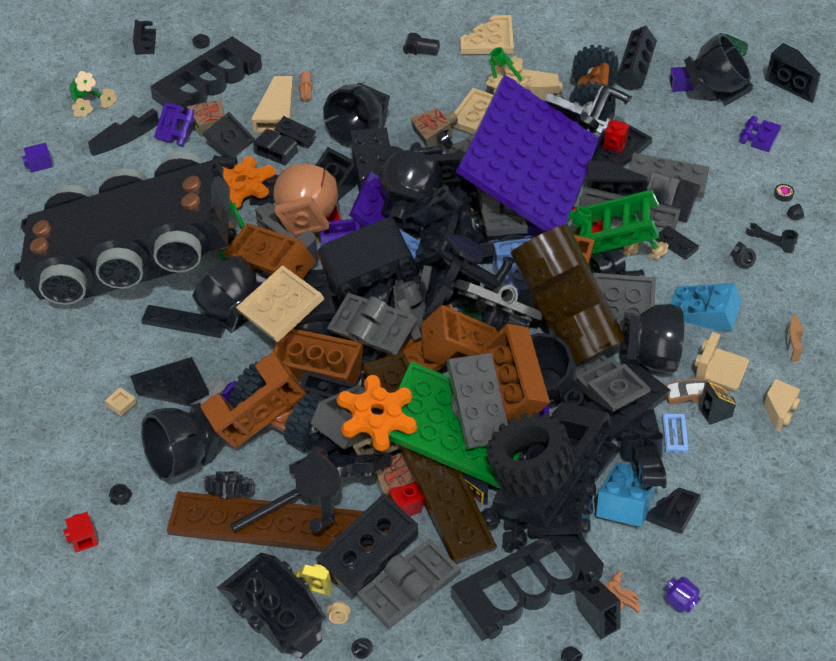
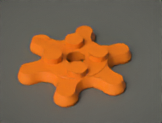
[222,156,276,208]
[336,375,417,451]

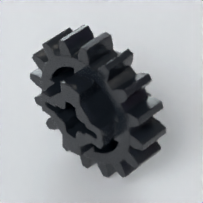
[203,471,254,499]

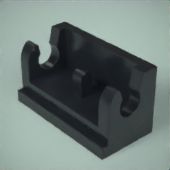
[133,20,156,55]

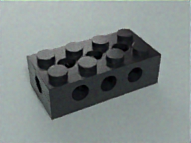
[316,493,419,600]

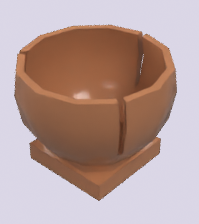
[274,164,338,237]

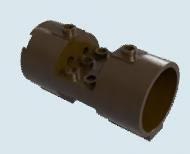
[510,224,626,364]

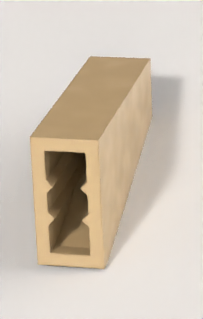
[491,65,563,100]
[252,76,294,133]

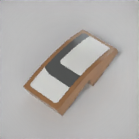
[786,315,804,362]
[665,379,711,405]

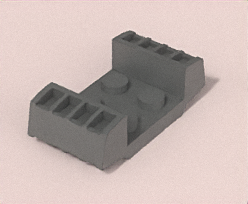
[255,203,319,270]

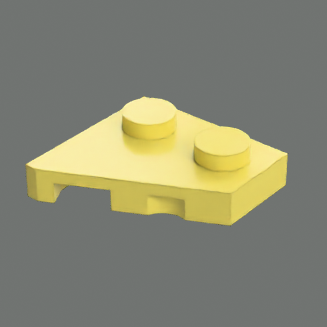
[294,564,334,596]

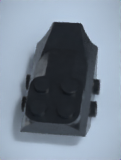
[217,552,325,659]

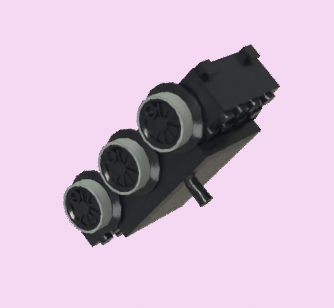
[14,151,230,305]

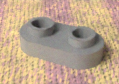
[190,375,227,405]

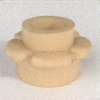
[327,601,351,624]

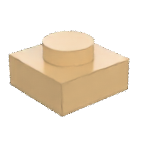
[105,387,137,416]

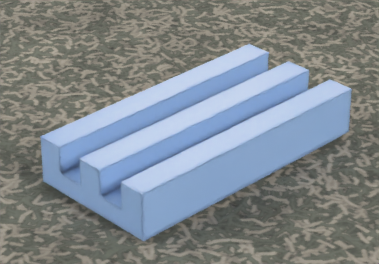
[662,414,689,453]

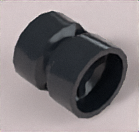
[589,248,626,275]

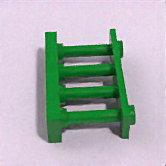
[575,190,659,254]

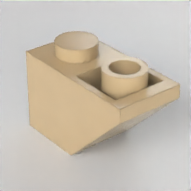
[764,379,801,431]

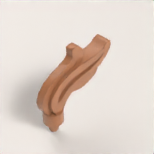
[605,571,640,614]

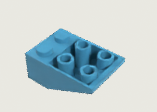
[671,283,742,331]
[596,463,656,527]

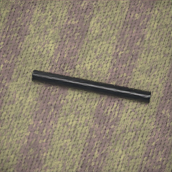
[230,488,302,533]

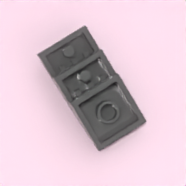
[573,352,651,411]

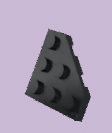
[130,357,209,401]

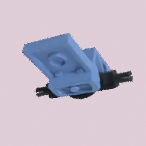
[479,234,536,295]

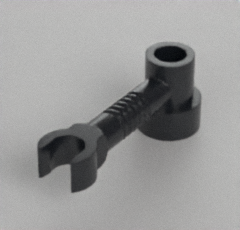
[746,223,798,253]

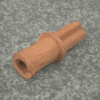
[298,72,313,102]

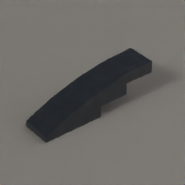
[88,109,159,156]

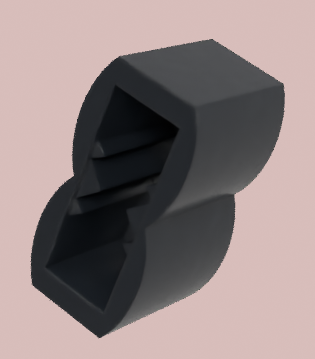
[253,129,298,166]

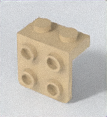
[694,332,749,391]

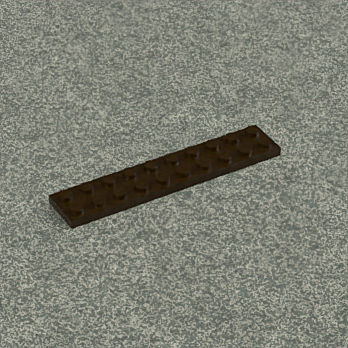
[363,353,497,564]

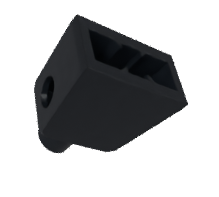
[573,580,621,640]

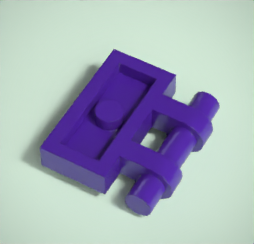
[154,102,195,146]
[739,116,781,152]

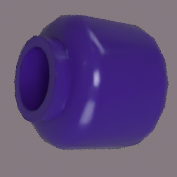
[664,576,701,613]

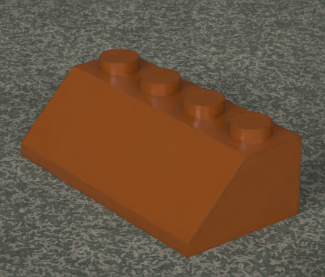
[483,324,550,423]
[273,328,363,384]

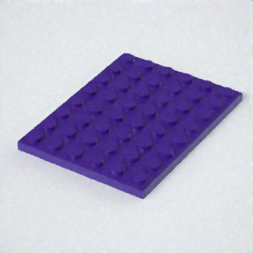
[456,75,599,232]

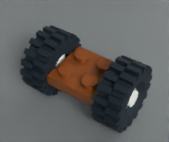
[569,45,619,122]
[229,362,325,452]

